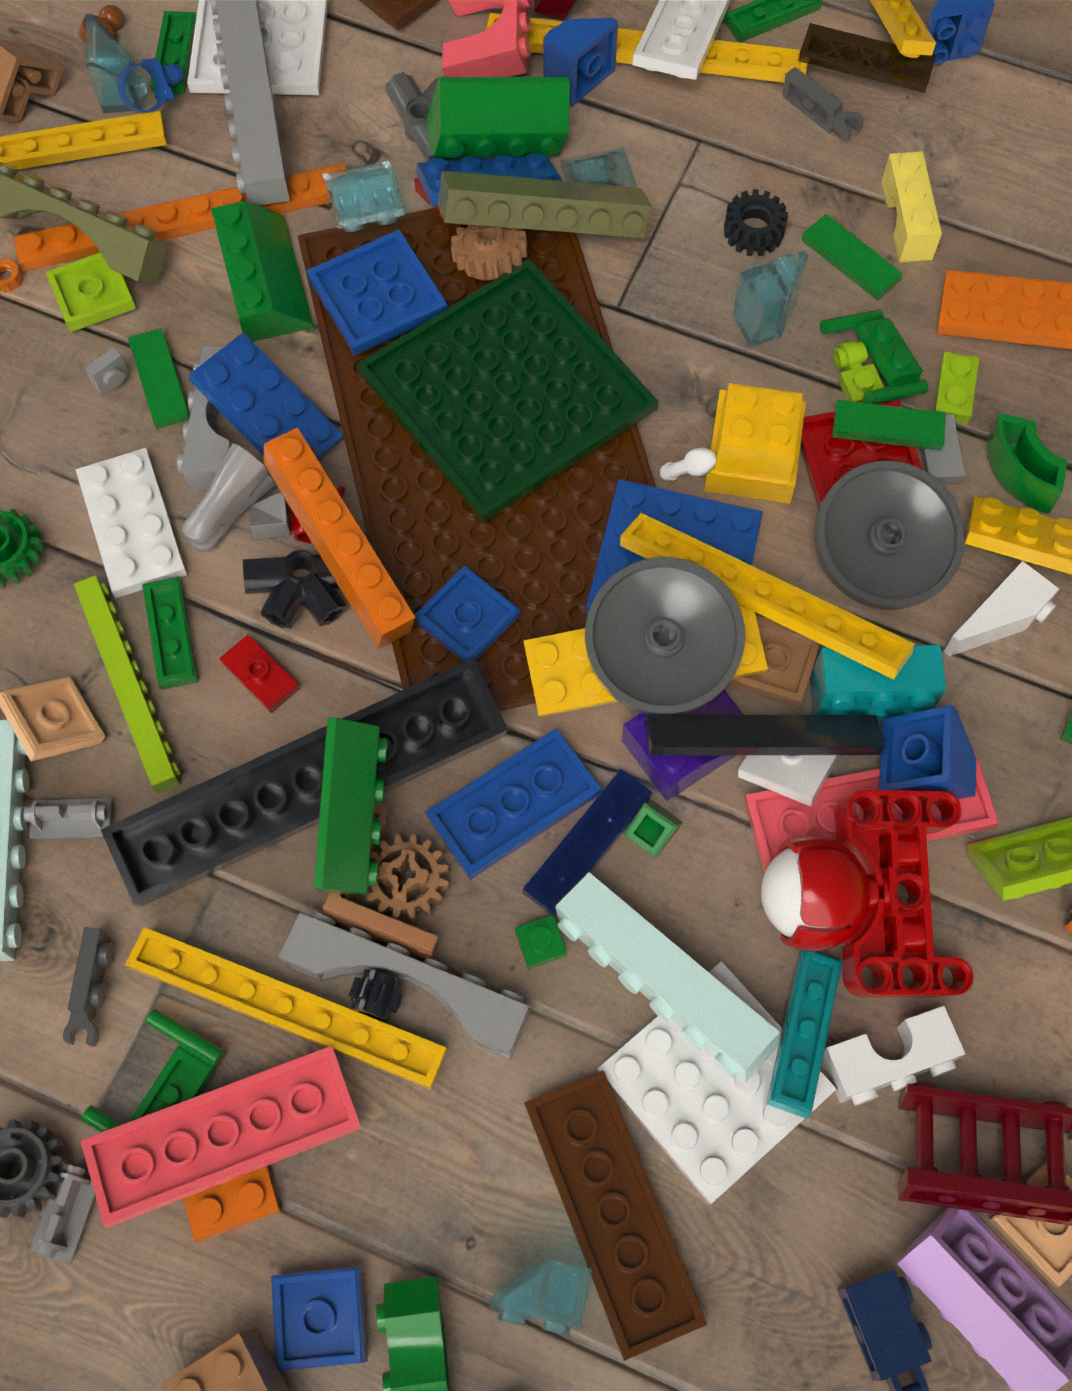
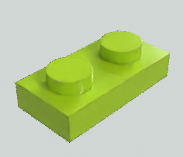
[934,351,979,424]

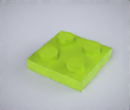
[45,252,136,332]

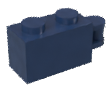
[837,1269,932,1391]

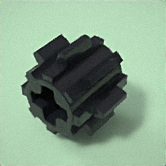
[348,969,402,1021]

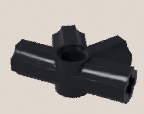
[243,550,347,629]

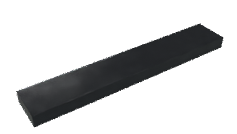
[644,714,885,756]

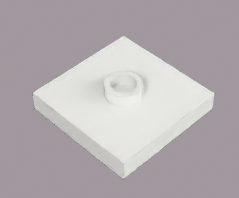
[738,714,840,806]

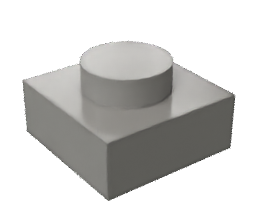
[85,347,130,396]

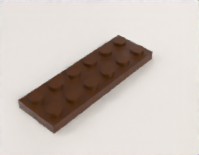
[524,1071,707,1361]

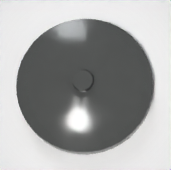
[814,461,965,610]
[585,557,745,714]

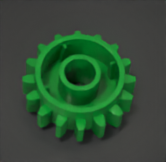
[0,509,44,588]

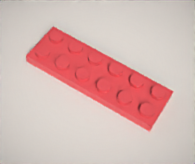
[744,750,999,873]
[80,1046,361,1228]

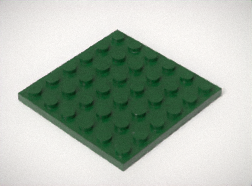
[356,259,659,523]

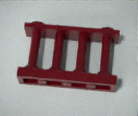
[898,1082,1072,1226]

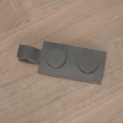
[783,67,864,141]
[63,927,114,1047]

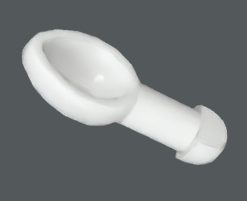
[660,447,717,481]

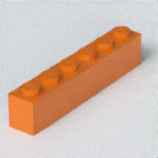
[263,427,415,649]

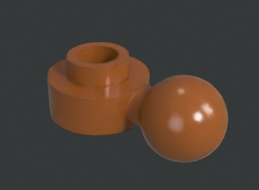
[79,5,125,50]

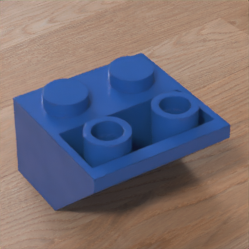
[927,0,995,65]

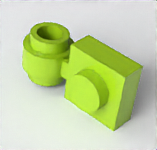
[833,340,884,403]

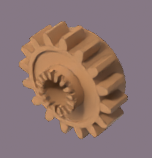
[451,224,527,280]

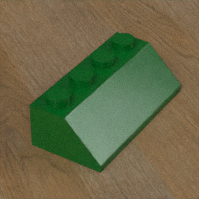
[425,77,570,158]
[211,201,314,342]
[314,717,387,895]

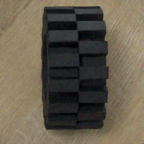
[724,189,788,256]

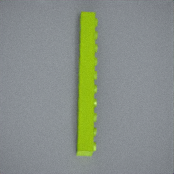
[74,575,181,794]

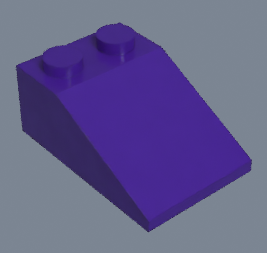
[621,690,744,801]

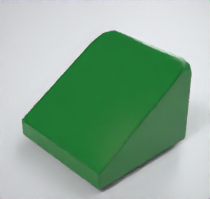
[624,800,683,858]

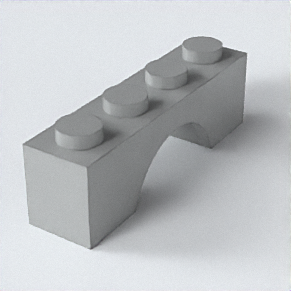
[177,346,231,489]

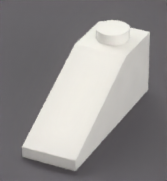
[944,561,1059,656]

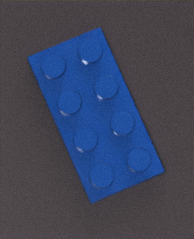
[417,153,563,206]
[189,332,344,461]
[425,728,602,880]

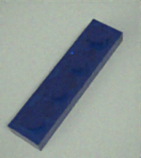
[523,769,652,918]

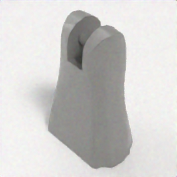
[182,443,276,552]

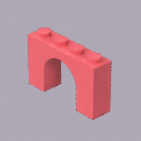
[442,0,532,77]

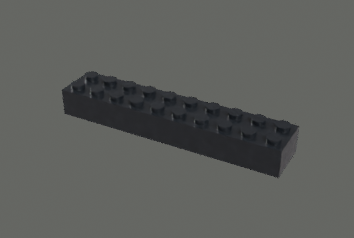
[101,658,508,906]

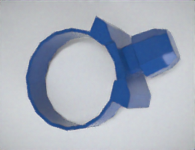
[118,58,183,113]

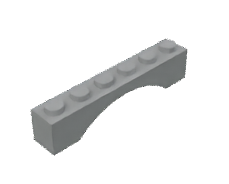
[278,912,529,1060]

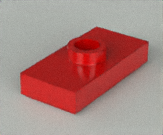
[219,634,300,713]

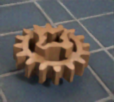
[366,834,449,923]

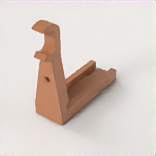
[323,803,439,961]

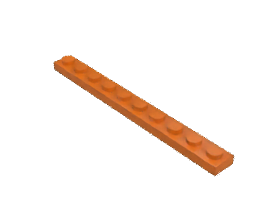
[13,163,353,272]

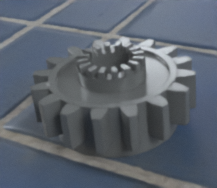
[0,1119,68,1219]

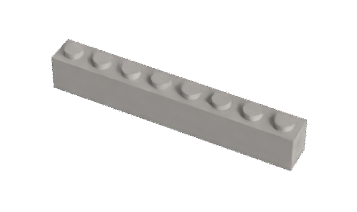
[210,0,290,206]

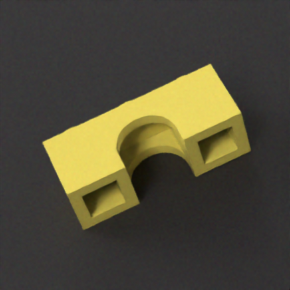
[882,151,942,263]

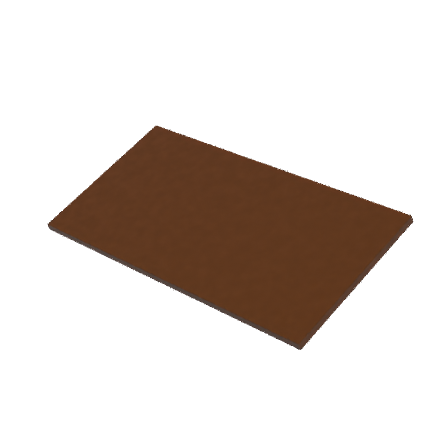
[297,208,656,711]

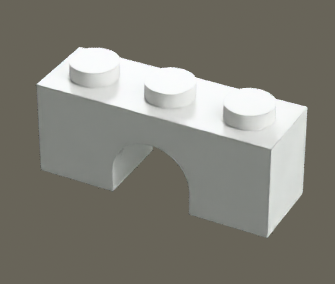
[822,1006,966,1106]

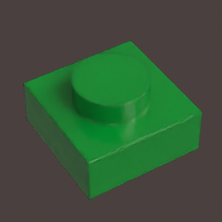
[514,915,567,970]

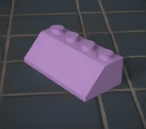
[897,1207,1072,1391]

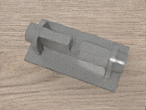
[24,798,113,839]
[30,1164,95,1263]

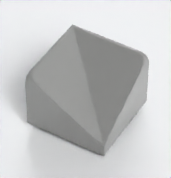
[250,493,291,540]

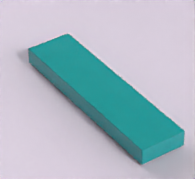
[766,950,842,1119]

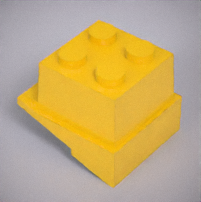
[704,383,806,504]

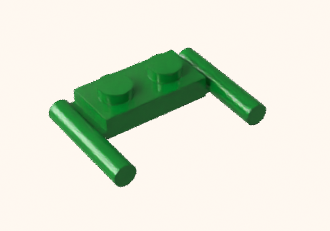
[820,309,928,404]
[81,1009,225,1132]

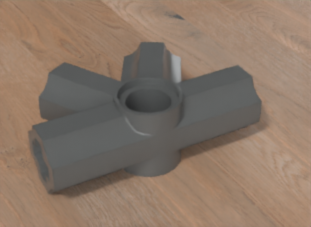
[385,72,450,162]

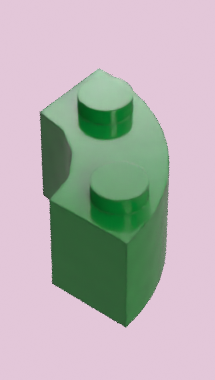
[987,413,1068,513]
[376,1277,450,1391]

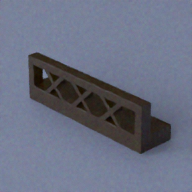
[798,23,937,93]

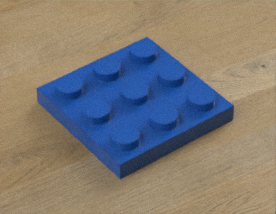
[306,230,448,356]

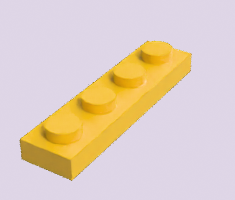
[870,0,936,58]

